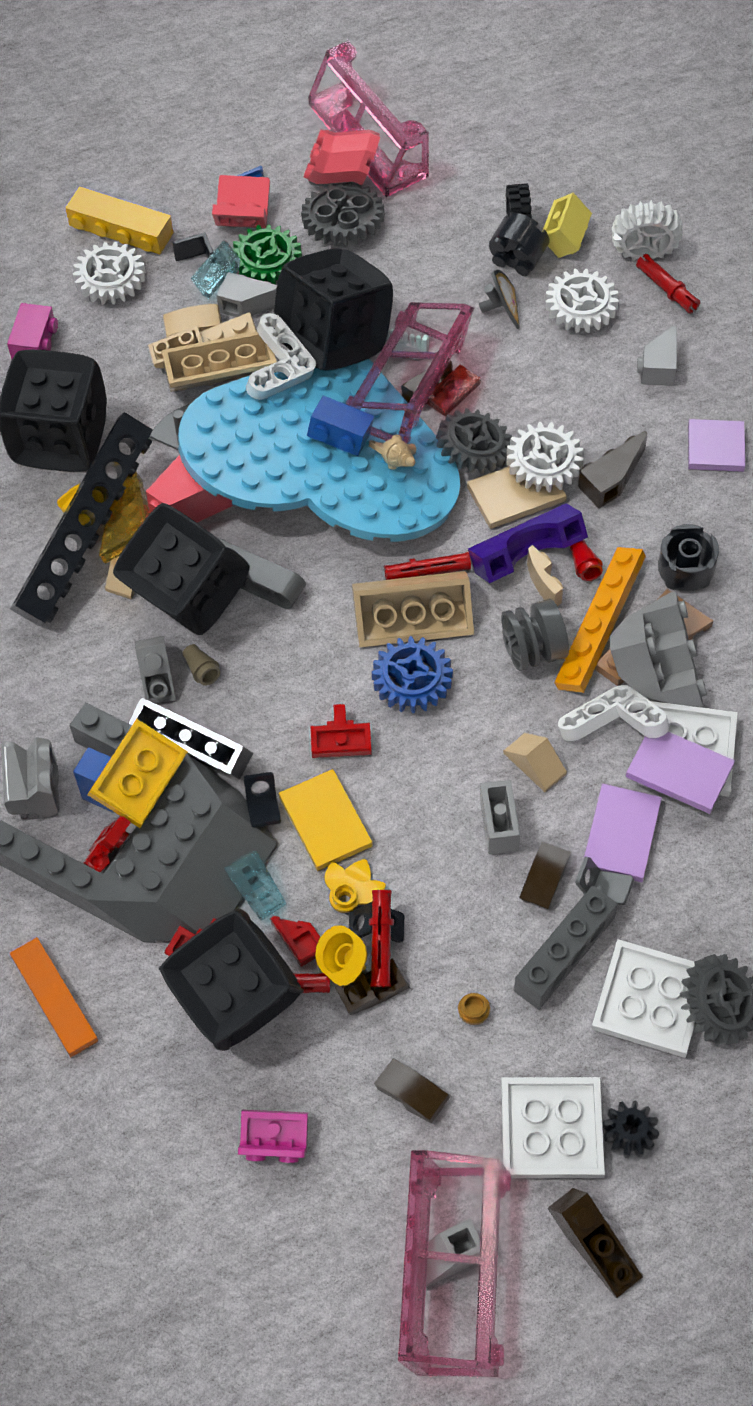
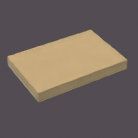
[467,466,567,529]

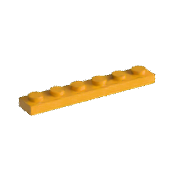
[554,547,646,693]

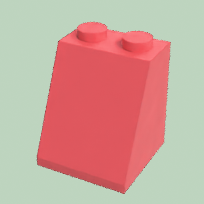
[146,455,233,523]

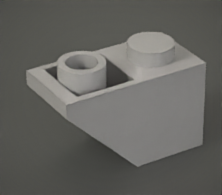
[217,272,277,317]
[135,636,176,704]
[409,1219,486,1289]

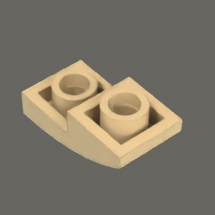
[163,304,222,337]
[527,545,563,606]

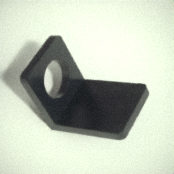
[172,232,216,271]
[244,772,281,828]
[349,902,405,943]

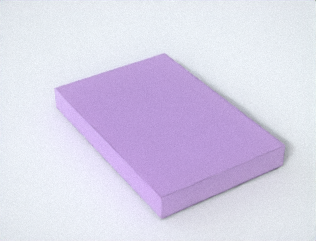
[626,732,735,814]
[583,784,662,882]

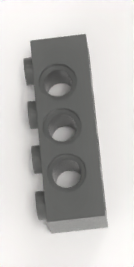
[514,885,618,1010]

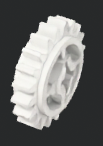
[73,242,146,305]
[545,269,619,333]
[506,422,583,492]

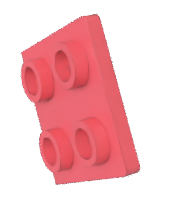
[212,175,270,228]

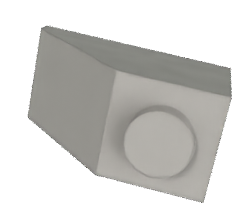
[637,326,677,386]

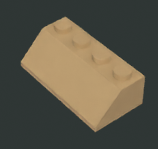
[162,332,277,392]
[352,571,474,648]

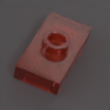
[425,364,481,417]

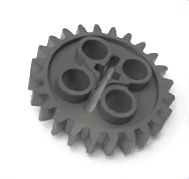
[301,182,384,246]

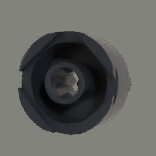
[489,213,549,276]
[658,524,719,591]

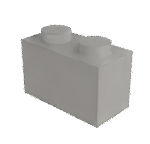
[480,780,520,854]

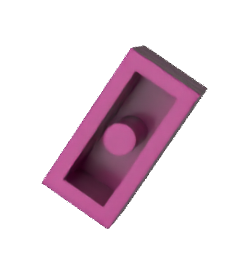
[7,303,58,359]

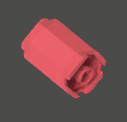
[303,129,380,185]

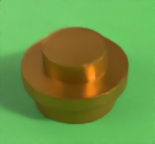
[458,993,490,1025]

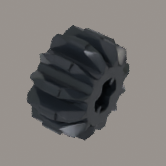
[602,1100,660,1159]

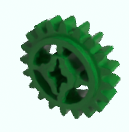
[230,224,302,285]

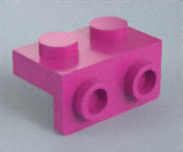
[238,1109,309,1163]

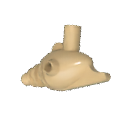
[369,435,416,469]

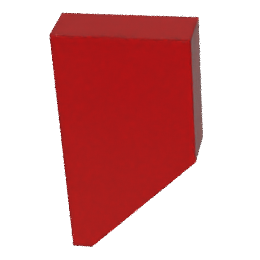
[270,916,320,967]

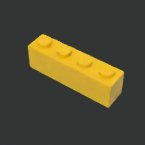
[65,186,174,255]

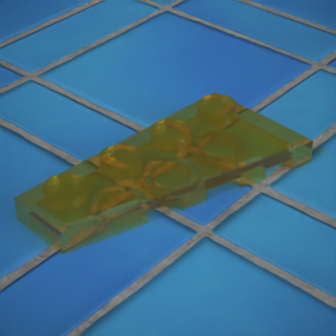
[99,472,149,564]

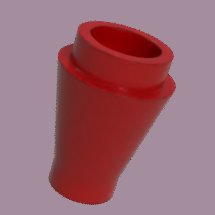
[570,540,603,581]

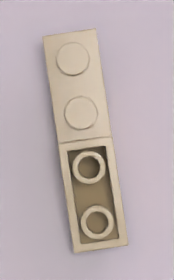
[148,312,257,368]

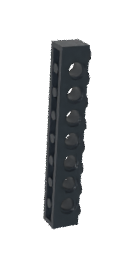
[10,412,153,626]

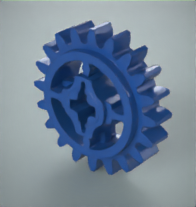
[371,636,453,713]

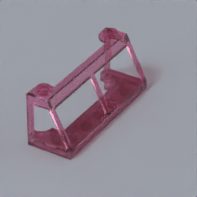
[308,40,429,197]
[346,302,474,444]
[398,1150,511,1377]

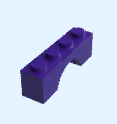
[468,503,588,584]

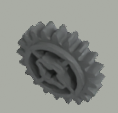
[436,408,512,474]
[680,954,753,1045]

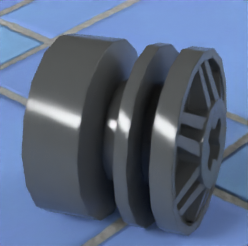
[501,599,569,671]

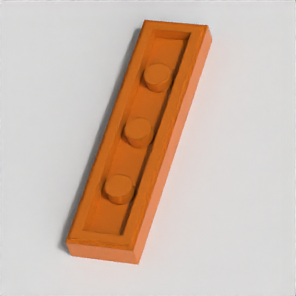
[10,937,99,1058]

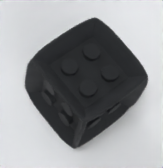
[274,248,393,370]
[0,349,107,472]
[113,503,250,635]
[159,908,304,1051]

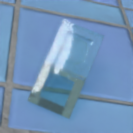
[190,240,240,298]

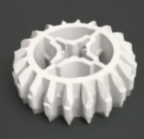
[611,200,683,261]

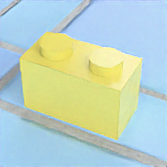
[542,193,592,258]

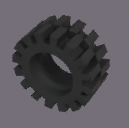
[505,183,532,218]

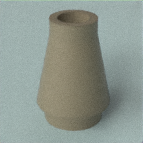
[183,644,220,686]

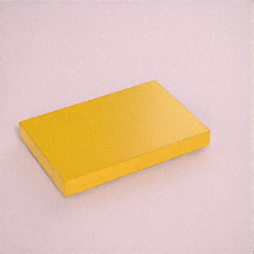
[87,719,188,828]
[278,769,373,871]

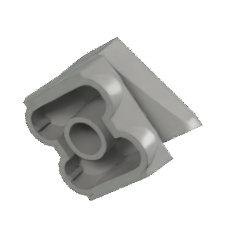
[1,737,59,818]

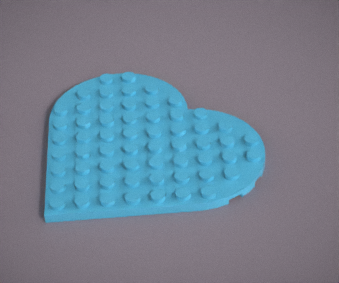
[178,359,460,542]

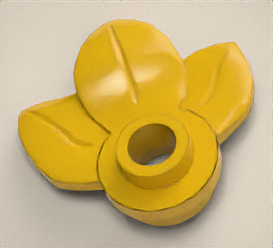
[324,859,386,913]

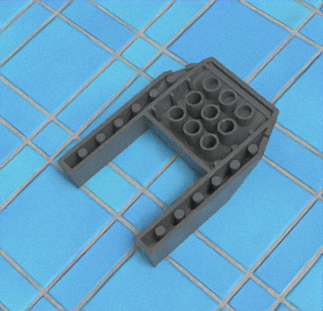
[0,702,277,943]

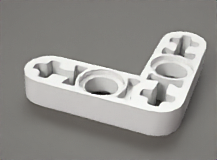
[246,313,316,400]
[558,685,669,741]

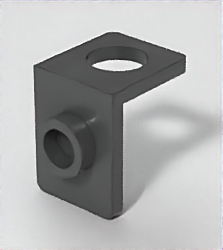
[575,856,634,905]

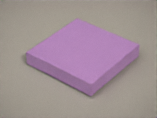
[688,419,745,472]

